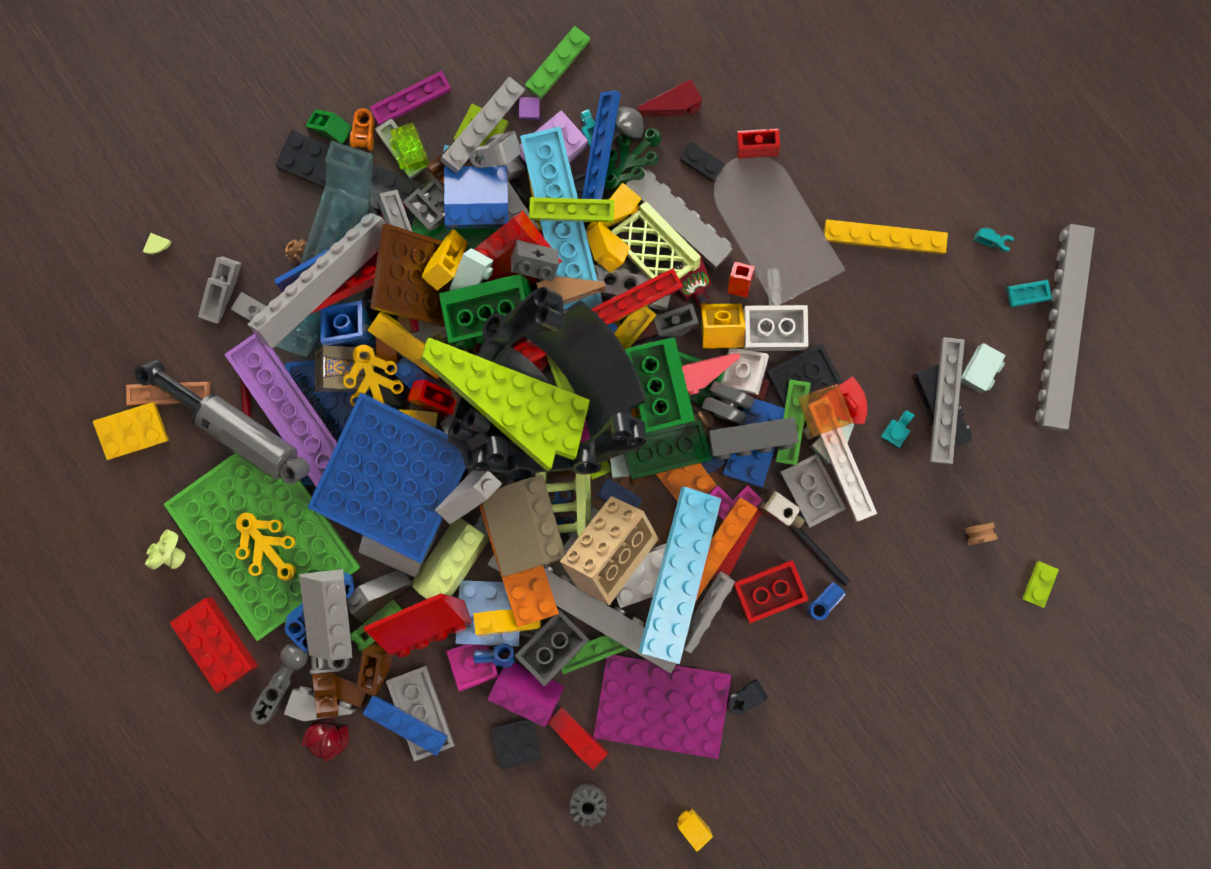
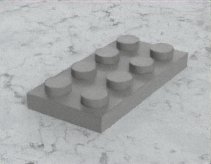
[386,665,455,761]

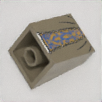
[315,346,377,393]

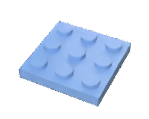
[455,580,520,647]

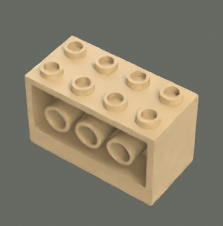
[560,496,659,605]

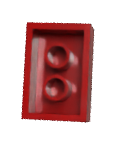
[733,560,809,623]

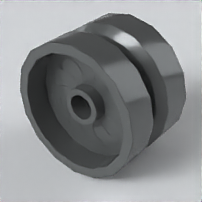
[701,381,755,426]

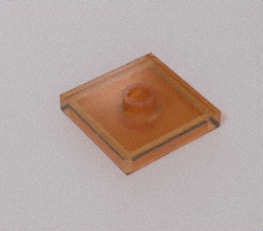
[798,384,853,438]

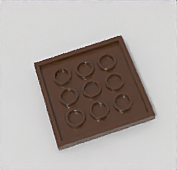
[370,223,452,327]

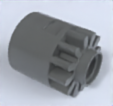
[570,783,607,827]

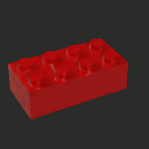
[170,598,258,693]

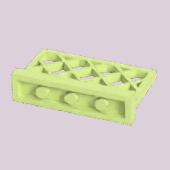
[611,202,701,279]

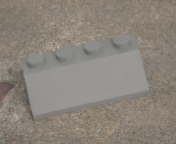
[299,569,353,661]

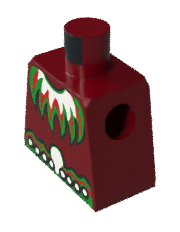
[673,253,711,306]

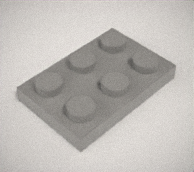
[780,453,846,528]

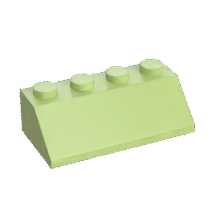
[412,517,490,599]

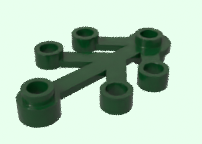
[604,128,662,191]

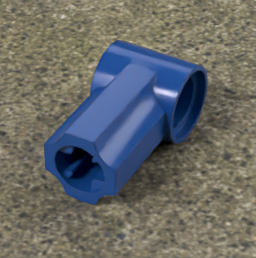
[807,582,846,620]

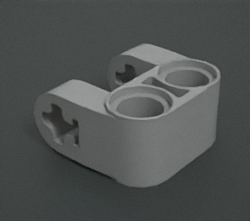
[470,131,522,168]

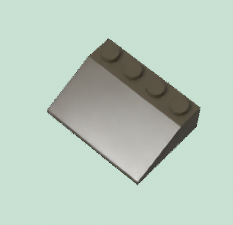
[483,475,565,577]

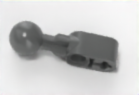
[251,643,308,724]

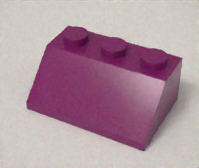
[488,662,565,727]

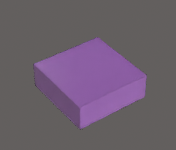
[519,97,540,120]

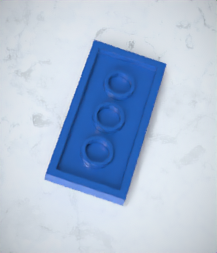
[722,398,785,488]

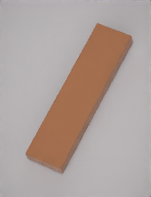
[126,382,211,406]

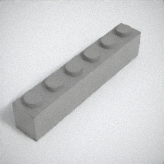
[626,168,733,271]

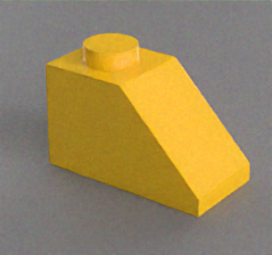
[586,221,630,273]
[677,809,713,852]

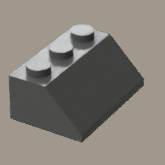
[515,610,589,686]

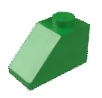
[305,109,352,144]

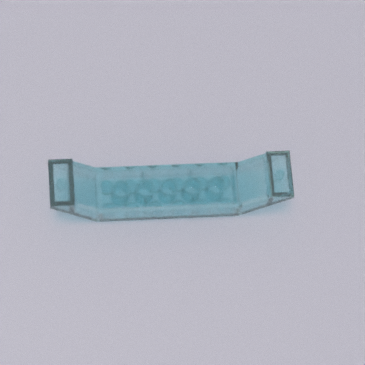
[275,141,373,357]

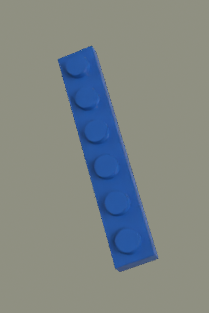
[582,90,621,199]

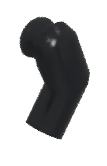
[509,179,532,207]

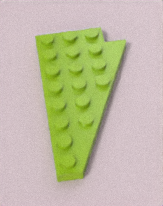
[420,337,590,471]

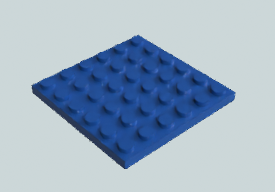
[307,393,467,563]

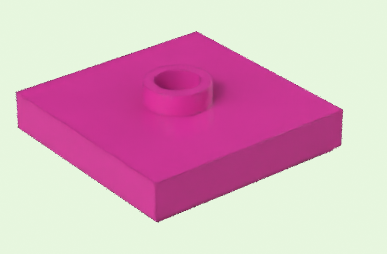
[446,644,499,692]

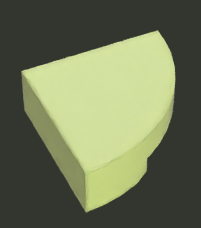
[143,233,172,255]

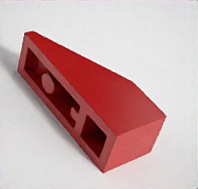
[548,707,608,770]

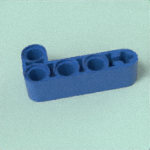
[285,572,354,652]

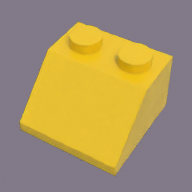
[701,304,746,349]

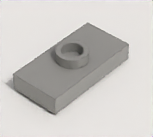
[231,292,267,321]

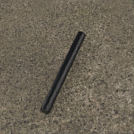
[788,525,850,586]

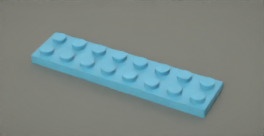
[638,487,721,664]

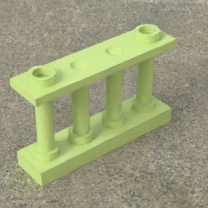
[536,469,592,537]

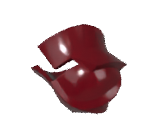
[302,717,349,763]

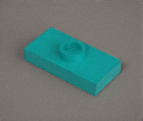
[1006,280,1052,308]

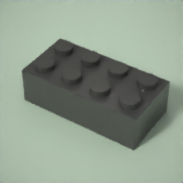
[707,417,799,460]

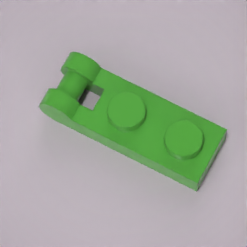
[350,599,403,653]

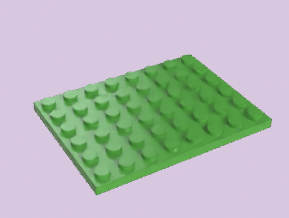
[164,453,361,641]

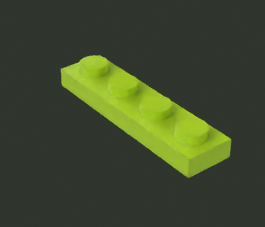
[529,197,615,223]

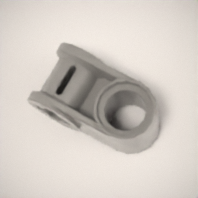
[309,655,352,674]

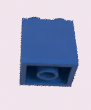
[320,301,376,347]

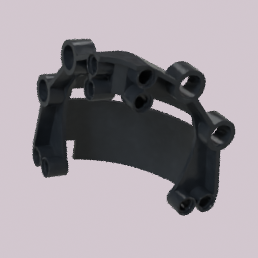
[448,287,647,481]

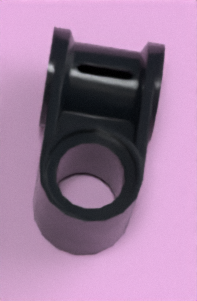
[727,679,768,715]

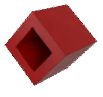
[728,262,755,298]

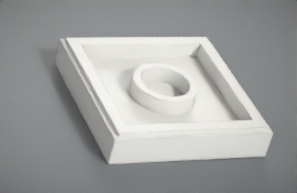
[721,348,769,395]

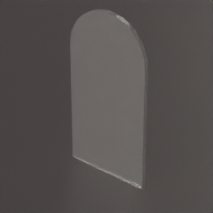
[714,157,845,306]

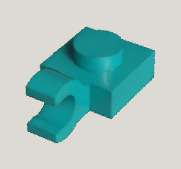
[580,109,595,148]
[973,228,1014,252]
[881,411,914,448]

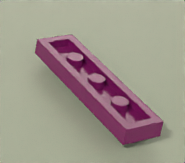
[370,71,452,126]

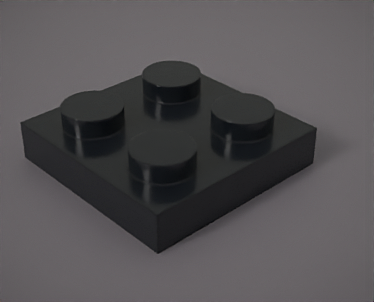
[491,718,542,770]

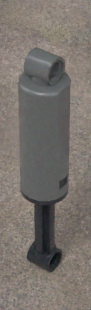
[134,360,310,484]

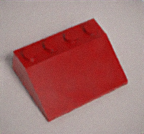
[474,211,562,285]
[364,593,472,658]

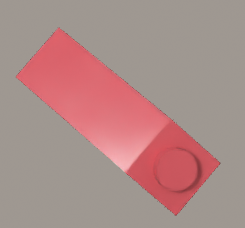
[682,353,740,395]

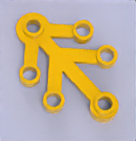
[343,345,404,406]
[236,513,296,581]

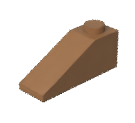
[537,276,606,305]

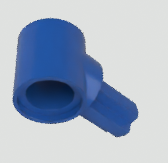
[473,643,515,668]

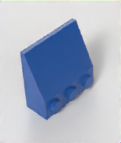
[444,166,509,229]

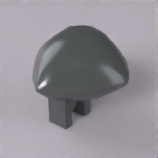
[613,106,644,139]

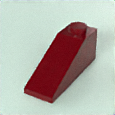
[637,79,703,117]

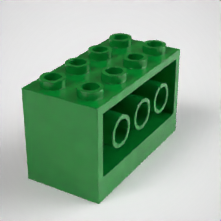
[439,274,533,350]
[625,337,695,432]

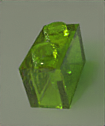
[388,122,429,174]

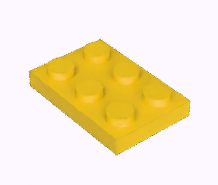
[93,401,169,460]

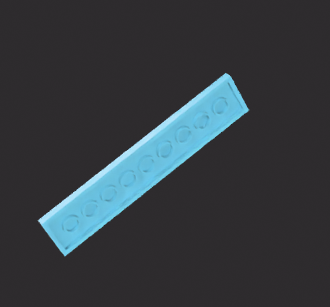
[520,126,603,310]

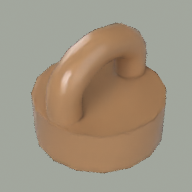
[694,411,714,432]

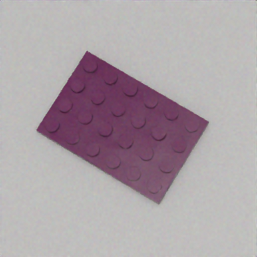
[593,654,731,759]

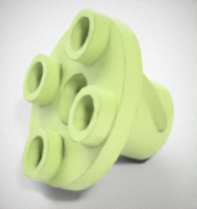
[145,529,185,570]

